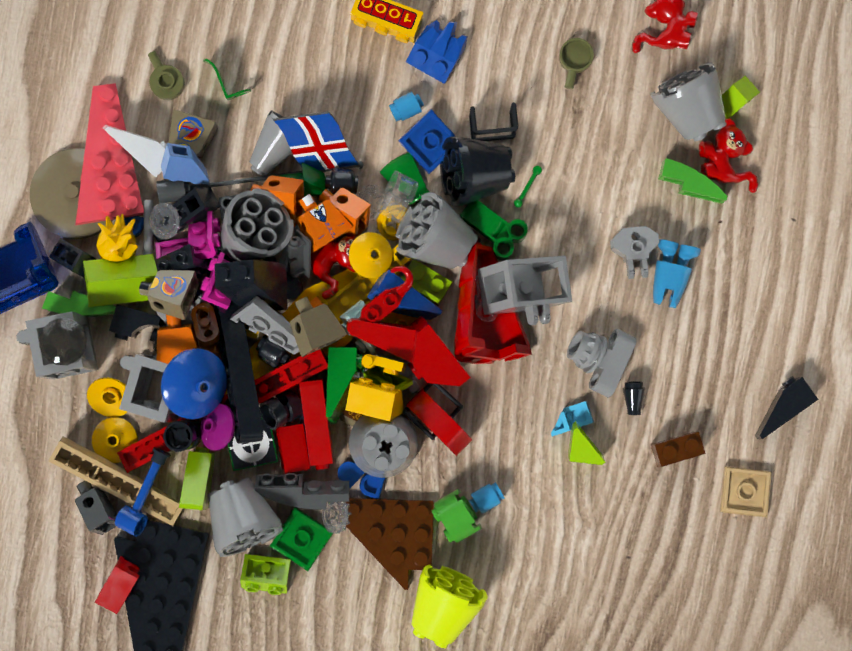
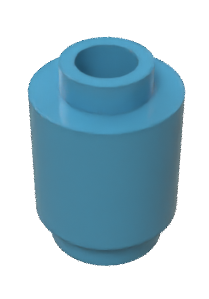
[389,92,424,122]
[469,482,505,514]

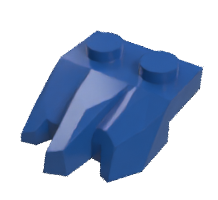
[406,20,468,84]

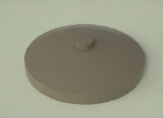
[30,149,113,239]

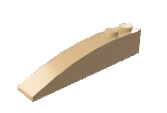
[48,436,183,526]

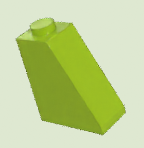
[179,447,215,510]

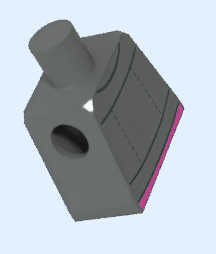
[75,481,117,535]

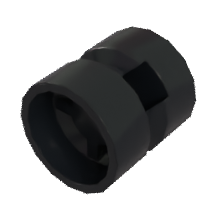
[260,390,303,430]
[163,419,201,452]

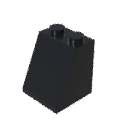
[214,260,288,311]

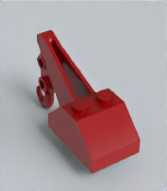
[346,266,471,386]

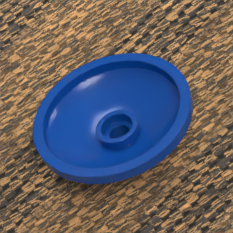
[161,348,227,419]

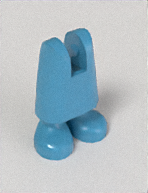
[653,239,701,308]

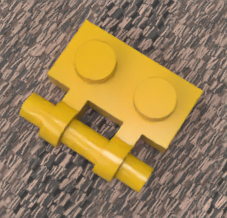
[362,354,407,376]

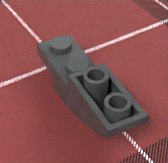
[255,473,350,510]

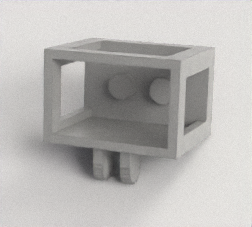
[478,256,572,325]
[16,311,98,380]
[119,354,179,423]

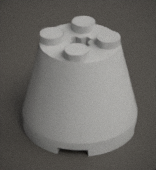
[650,63,727,141]
[220,189,294,261]
[396,192,478,269]
[349,414,418,478]
[207,477,283,557]

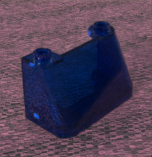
[0,221,59,314]

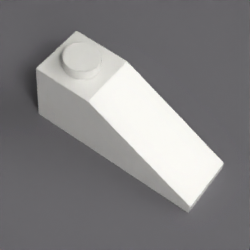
[103,125,167,178]

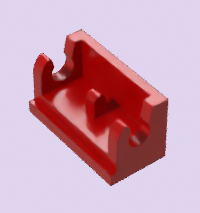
[276,424,310,474]
[94,556,140,614]

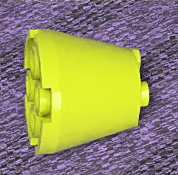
[411,565,488,648]

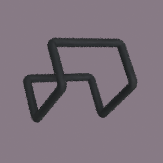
[469,102,518,142]
[403,383,463,440]

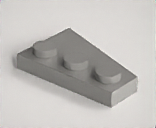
[230,296,300,355]

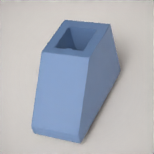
[161,143,209,185]

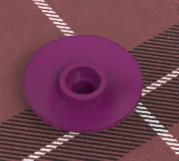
[200,404,235,450]

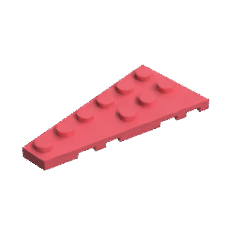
[75,83,144,226]

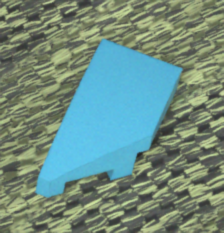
[551,400,594,437]

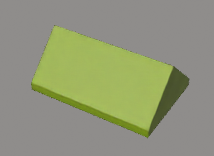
[83,254,158,307]

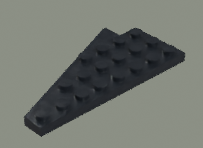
[114,520,210,651]

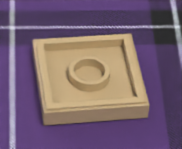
[720,466,772,517]

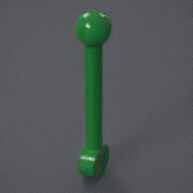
[514,166,542,208]

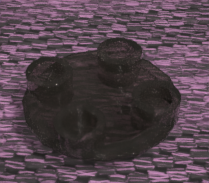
[39,318,87,365]

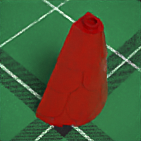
[454,243,532,364]

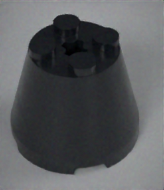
[440,136,516,206]

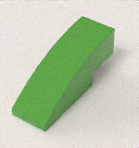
[658,158,728,204]
[42,291,116,317]

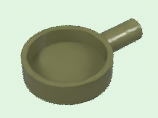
[559,38,594,89]
[148,51,185,100]

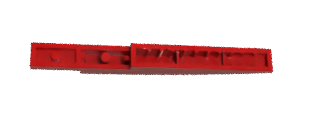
[117,349,328,473]

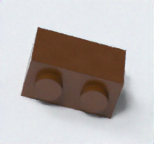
[650,431,706,467]

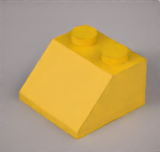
[345,377,403,421]

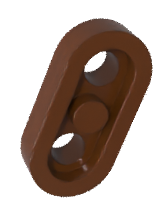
[191,302,221,346]

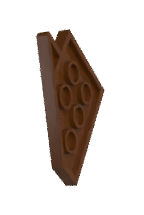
[341,498,434,590]

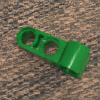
[459,200,528,261]

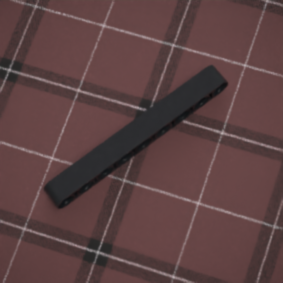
[205,247,263,444]

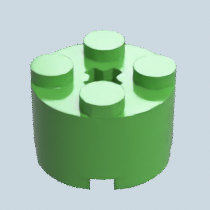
[431,489,482,543]

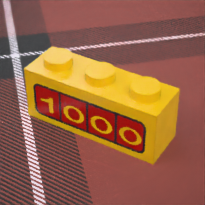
[350,0,423,43]

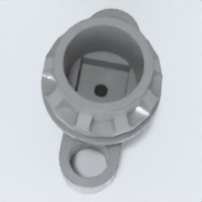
[567,329,636,398]

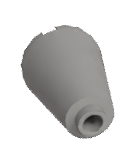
[249,110,292,176]

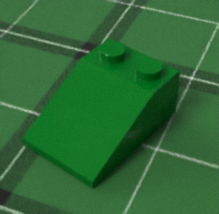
[326,347,365,424]

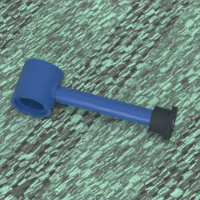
[115,448,171,537]

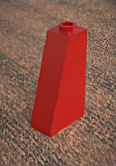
[299,380,334,470]

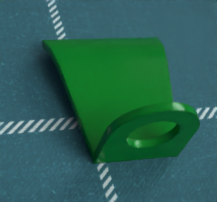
[203,59,251,100]
[380,153,430,205]

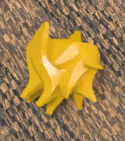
[96,214,138,262]

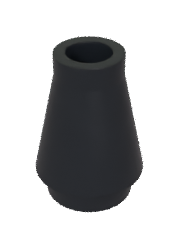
[622,381,645,415]

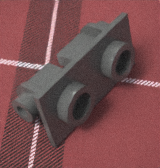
[287,229,312,278]

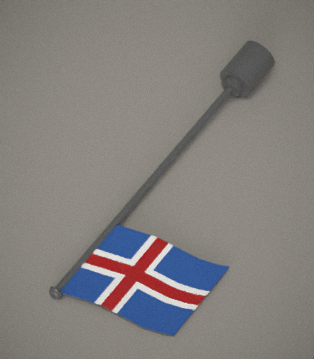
[156,111,363,204]

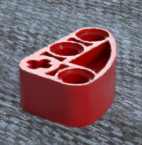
[406,389,472,456]

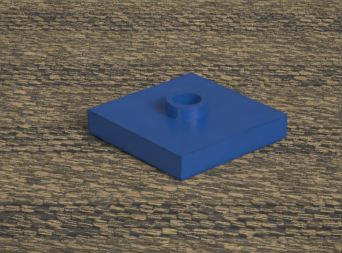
[398,109,456,174]

